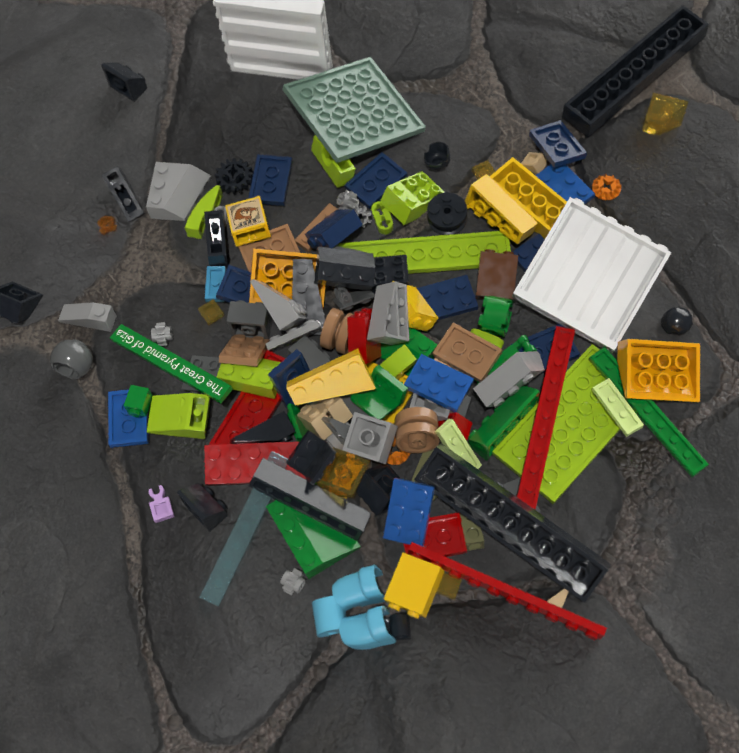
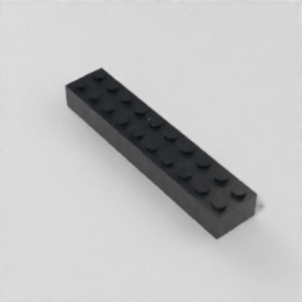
[562,5,709,137]
[414,443,611,603]

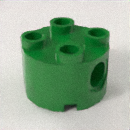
[478,295,513,337]

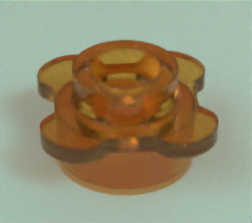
[97,216,117,234]

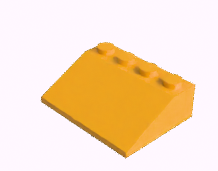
[249,249,325,309]
[617,339,700,402]

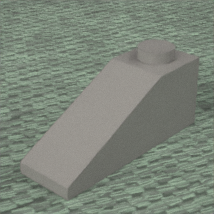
[58,302,117,332]

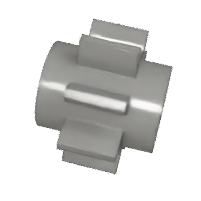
[337,190,359,210]
[355,205,372,228]
[151,322,173,346]
[280,568,306,595]

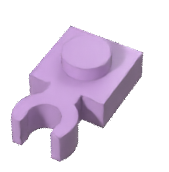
[149,485,175,523]

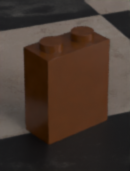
[475,249,518,300]

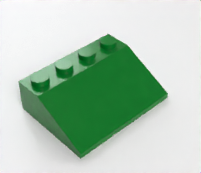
[266,481,361,579]

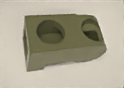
[460,513,484,551]

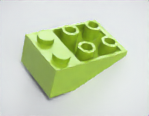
[380,171,444,225]
[147,393,210,439]

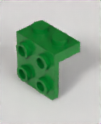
[350,365,408,420]

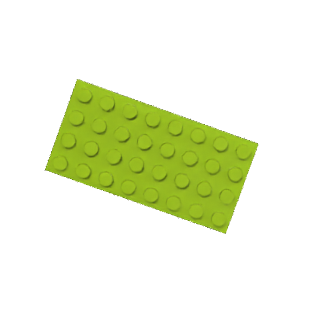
[492,344,621,504]

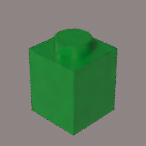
[124,385,153,417]

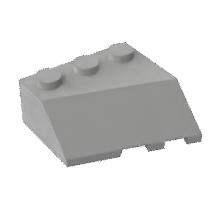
[146,162,211,221]
[473,351,544,408]

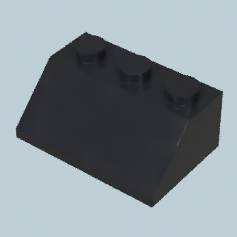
[314,246,375,291]

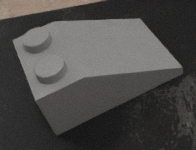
[250,279,307,331]

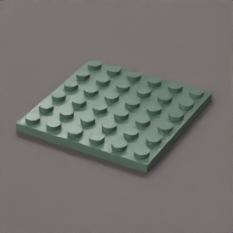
[282,57,426,163]

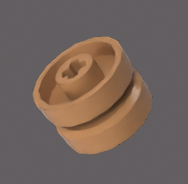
[320,308,354,354]
[394,407,440,453]

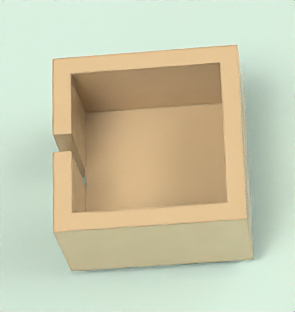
[297,397,353,440]

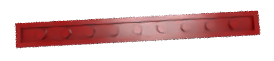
[517,326,575,509]
[408,542,607,640]

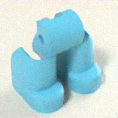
[312,565,396,650]

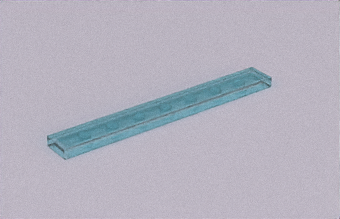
[199,451,288,607]

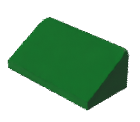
[287,403,308,442]

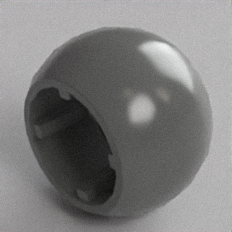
[50,339,92,379]

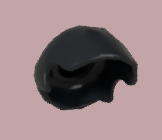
[424,142,451,170]
[661,307,693,336]

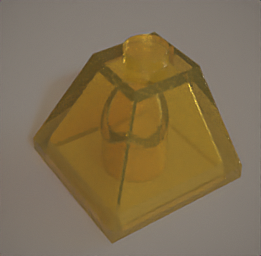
[642,93,689,135]

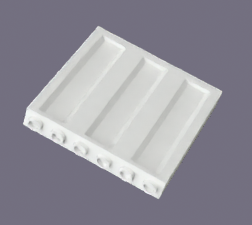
[213,0,333,80]
[512,197,671,354]

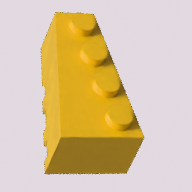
[465,174,538,244]
[286,349,376,405]

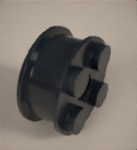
[427,192,467,235]

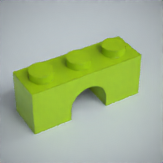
[311,135,356,188]

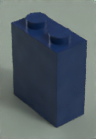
[305,209,363,249]

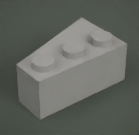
[367,282,409,345]

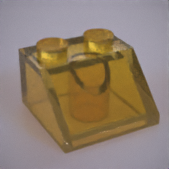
[316,447,370,497]

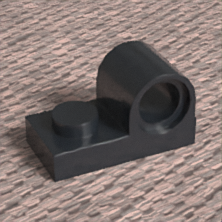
[384,614,411,641]

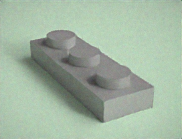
[265,319,323,352]

